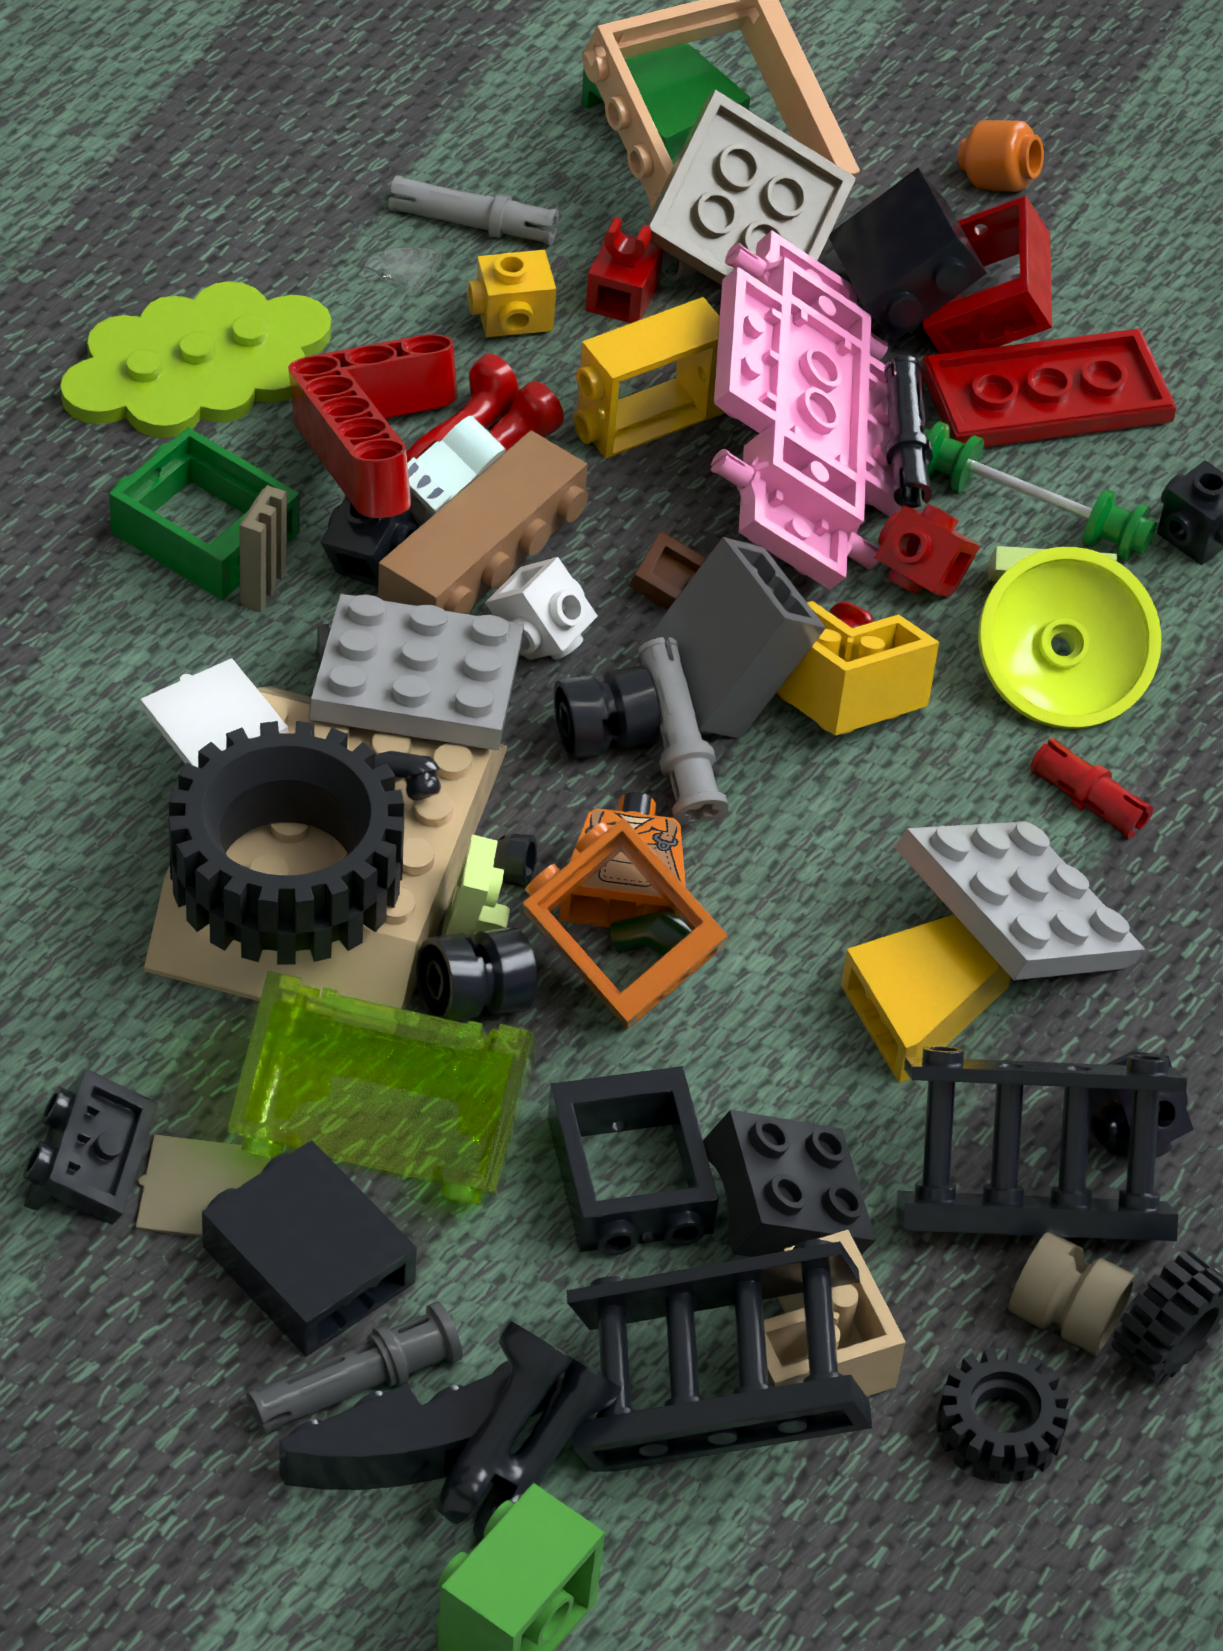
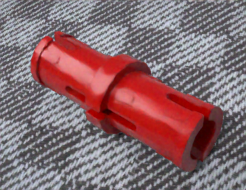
[1030,738,1154,839]

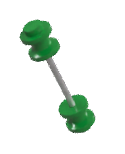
[925,421,1157,562]

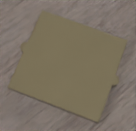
[136,1134,272,1237]

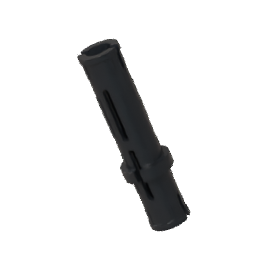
[884,355,933,508]

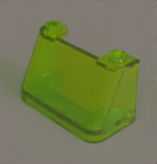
[227,970,538,1206]

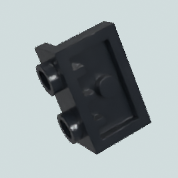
[23,1069,158,1225]

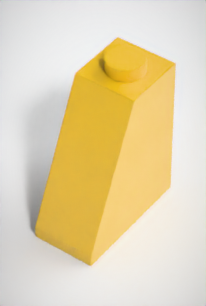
[841,914,1011,1083]

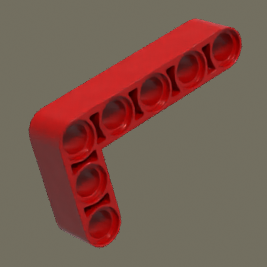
[288,334,458,518]

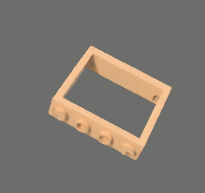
[582,0,860,211]

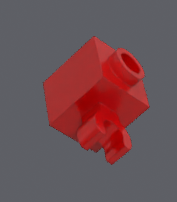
[585,217,663,323]

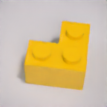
[776,601,939,736]

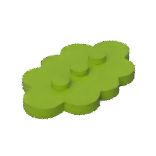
[60,281,332,438]

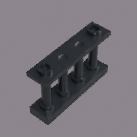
[896,1046,1187,1241]
[567,1239,872,1472]

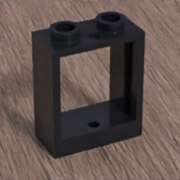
[548,1066,719,1256]

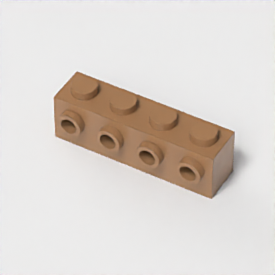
[378,430,588,614]

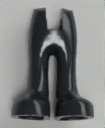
[436,1320,622,1540]

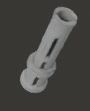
[638,637,729,825]

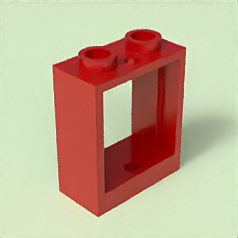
[923,196,1052,354]

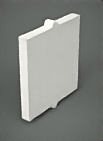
[140,658,289,767]

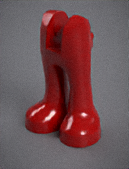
[406,353,564,463]

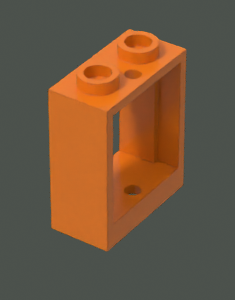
[523,817,728,1030]

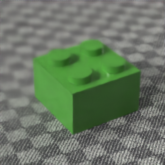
[435,1483,605,1651]

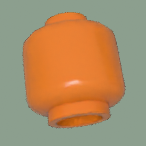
[958,120,1044,192]

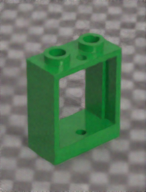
[109,427,300,601]

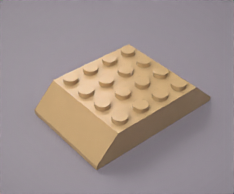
[144,686,507,1037]

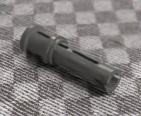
[246,1302,463,1435]

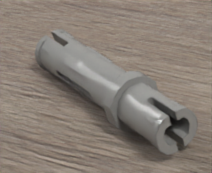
[388,175,559,245]

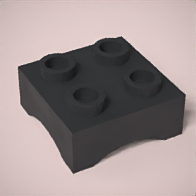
[703,1110,876,1257]

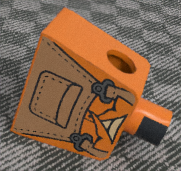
[559,792,686,928]

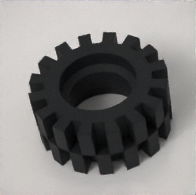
[1112,1251,1223,1385]
[936,1348,1070,1484]

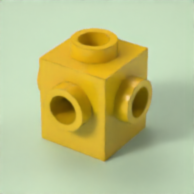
[467,250,556,338]

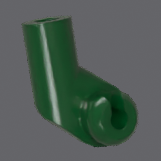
[610,910,692,956]

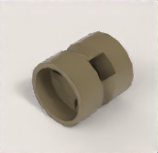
[1008,1232,1136,1356]

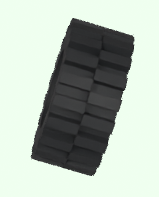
[168,721,405,965]

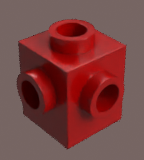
[874,504,981,597]

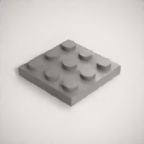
[309,594,524,751]
[894,821,1145,980]

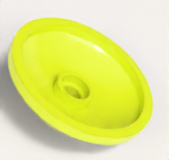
[978,547,1161,729]

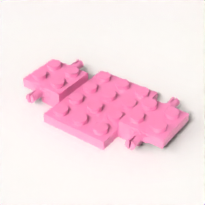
[710,230,902,590]

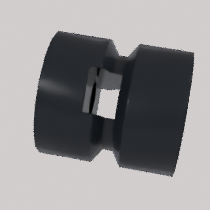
[554,665,661,760]
[416,927,537,1023]

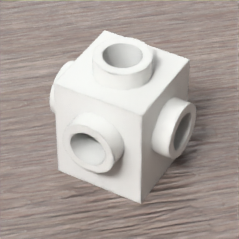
[485,557,598,660]

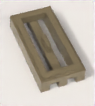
[239,485,287,613]

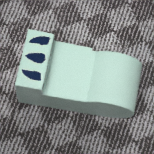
[407,416,506,526]

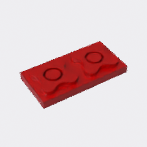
[921,328,1177,447]

